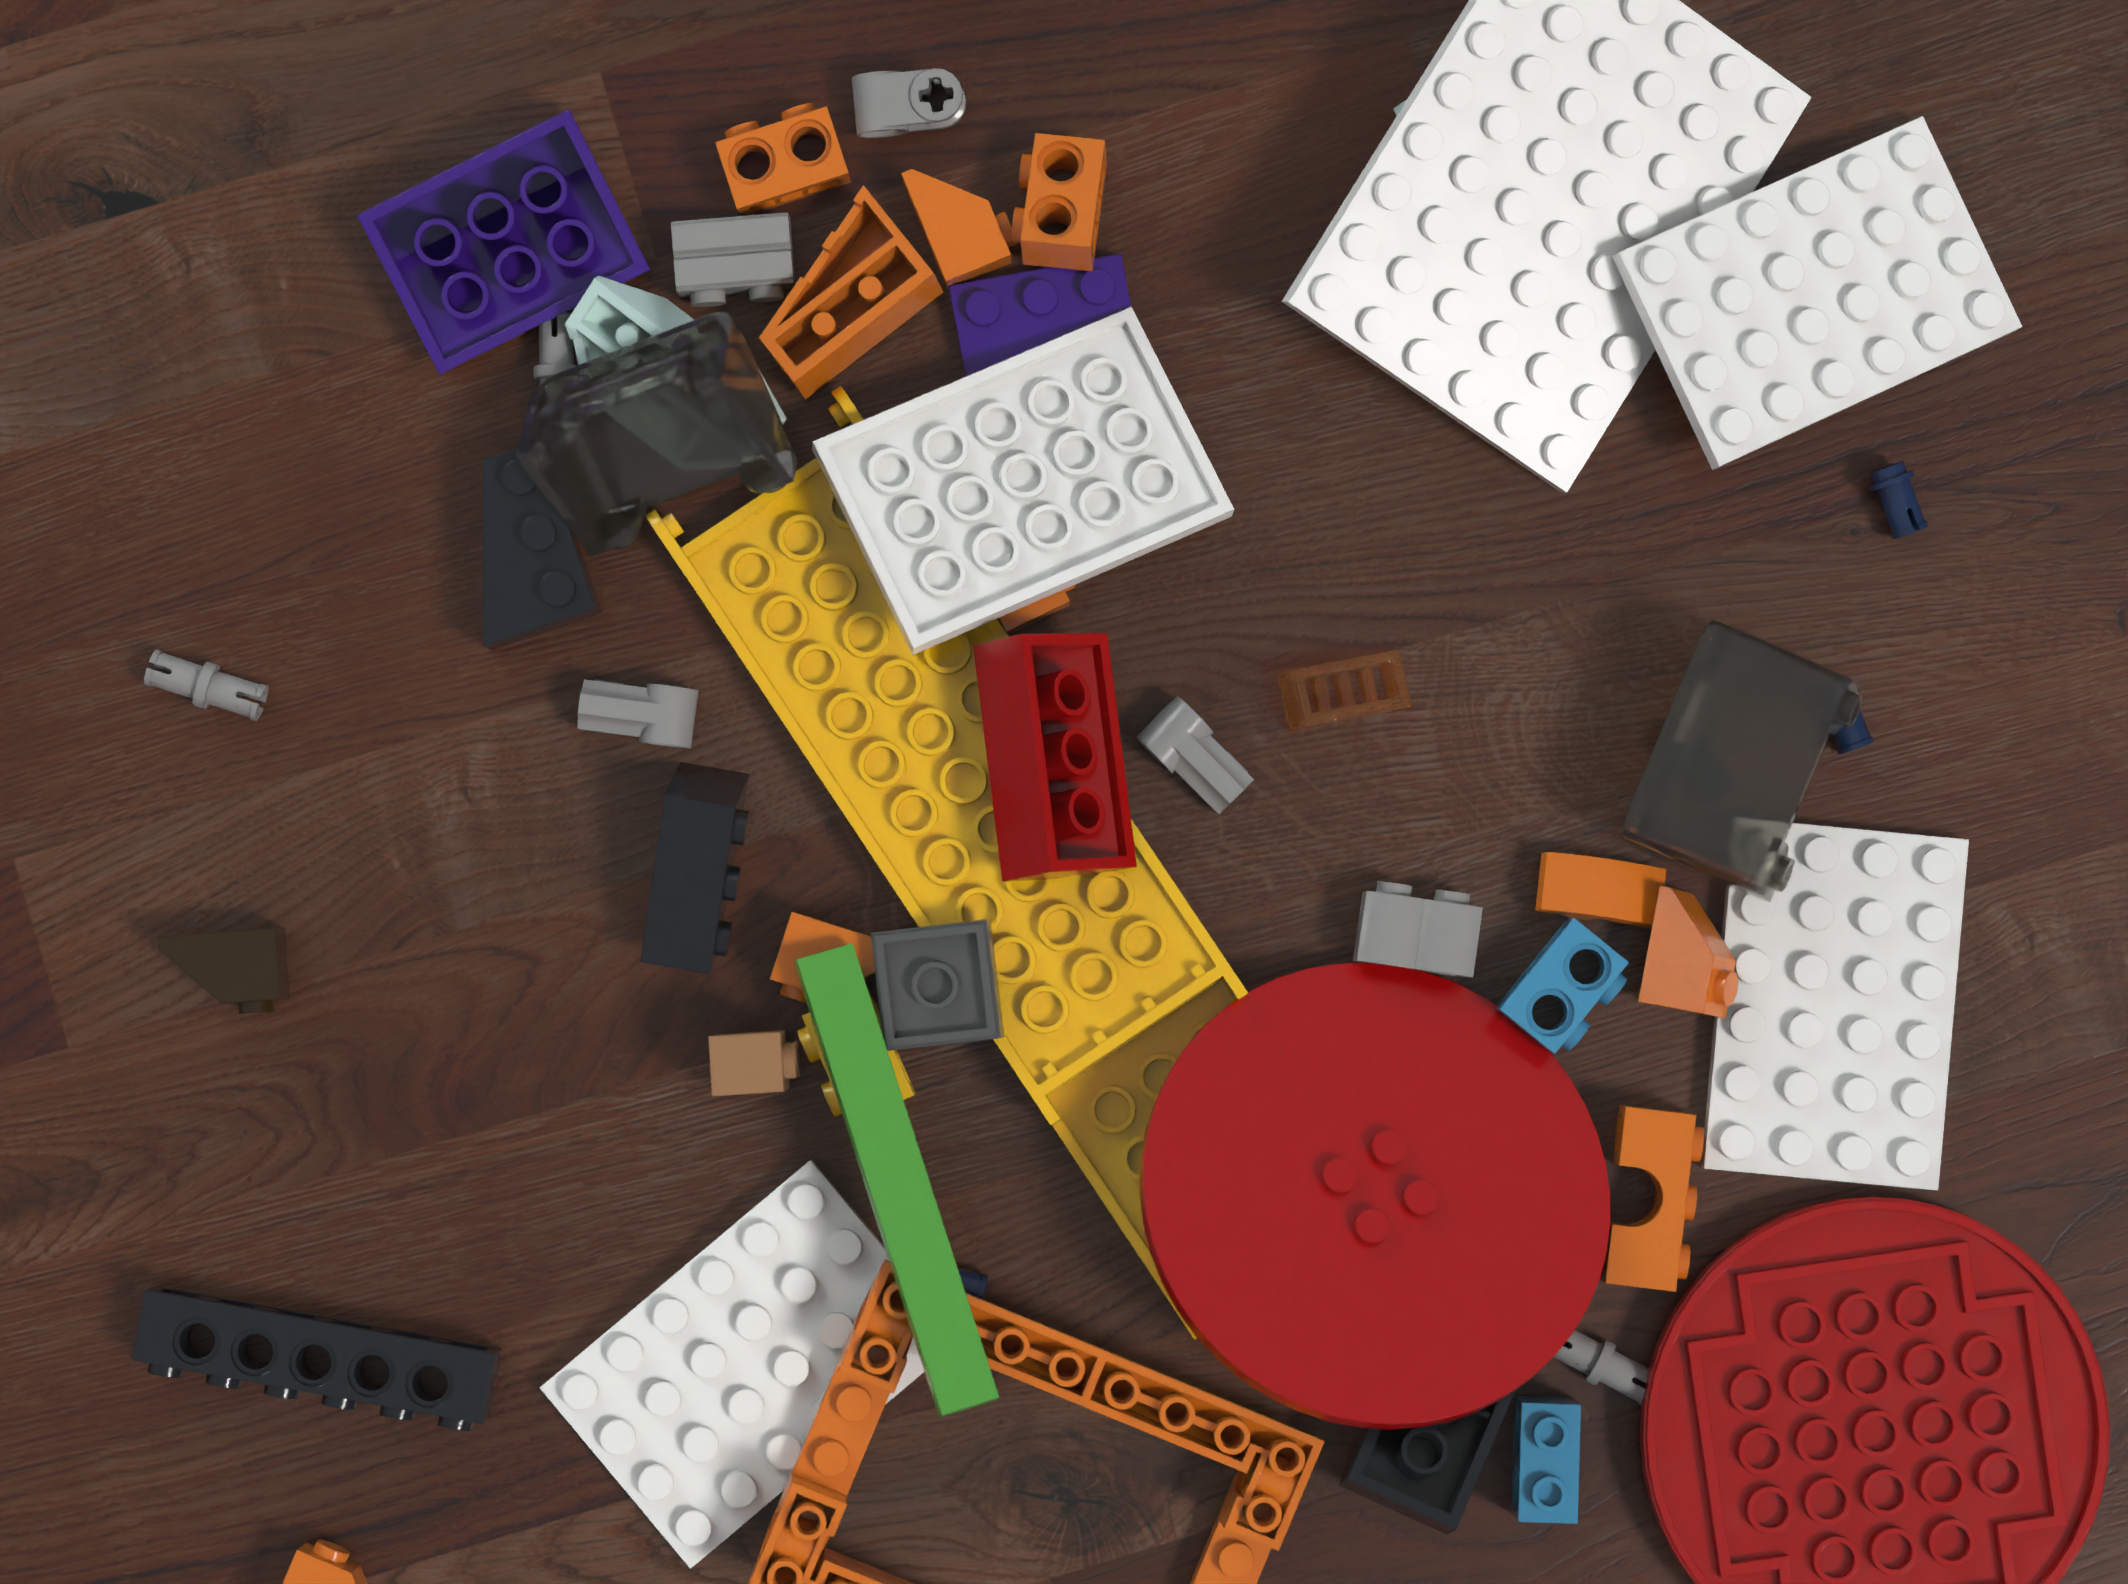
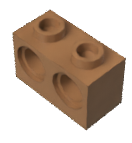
[708,1030,800,1096]

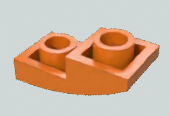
[1535,852,1667,929]

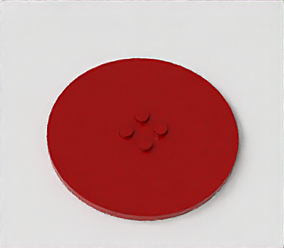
[1139,963,1610,1429]
[1640,1196,2110,1584]

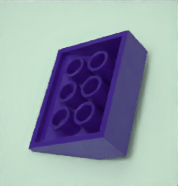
[357,108,650,375]

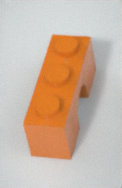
[1600,1105,1704,1292]

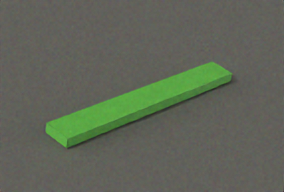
[794,943,999,1418]

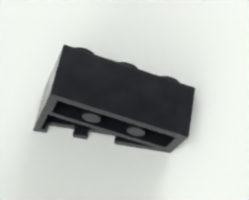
[483,441,602,651]
[640,762,750,974]

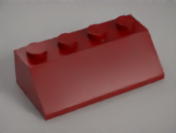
[973,633,1137,882]

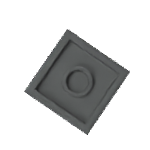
[871,919,1004,1051]

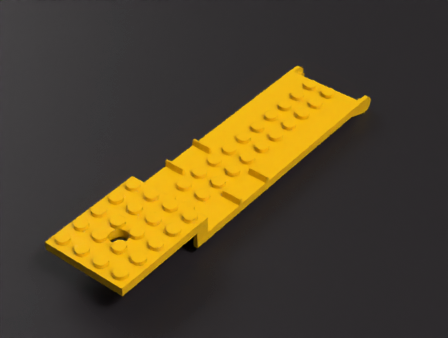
[645,386,1248,1340]

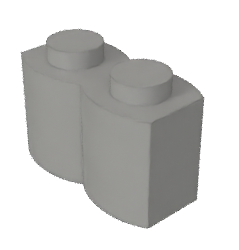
[1353,881,1483,978]

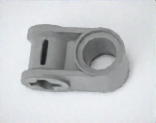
[851,68,966,138]

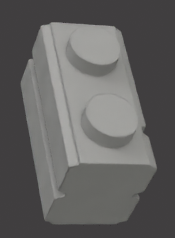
[671,212,796,307]

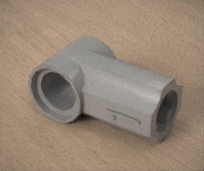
[577,679,699,749]
[1135,696,1254,815]

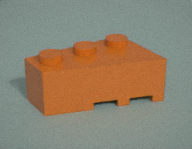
[759,185,943,400]

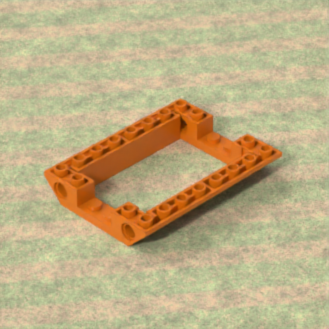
[748,1259,1325,1584]

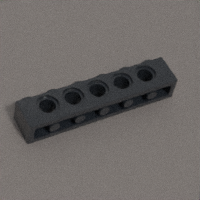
[132,1286,502,1431]

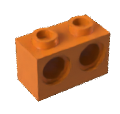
[715,103,851,216]
[1011,133,1107,271]

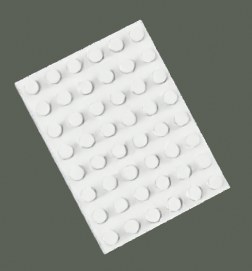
[1282,0,1812,493]

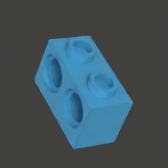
[1496,918,1629,1054]
[1511,1396,1581,1524]

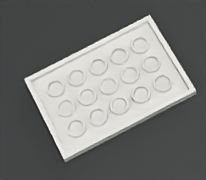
[1612,116,2022,470]
[812,307,1234,655]
[1701,818,1969,1190]
[540,1159,924,1569]

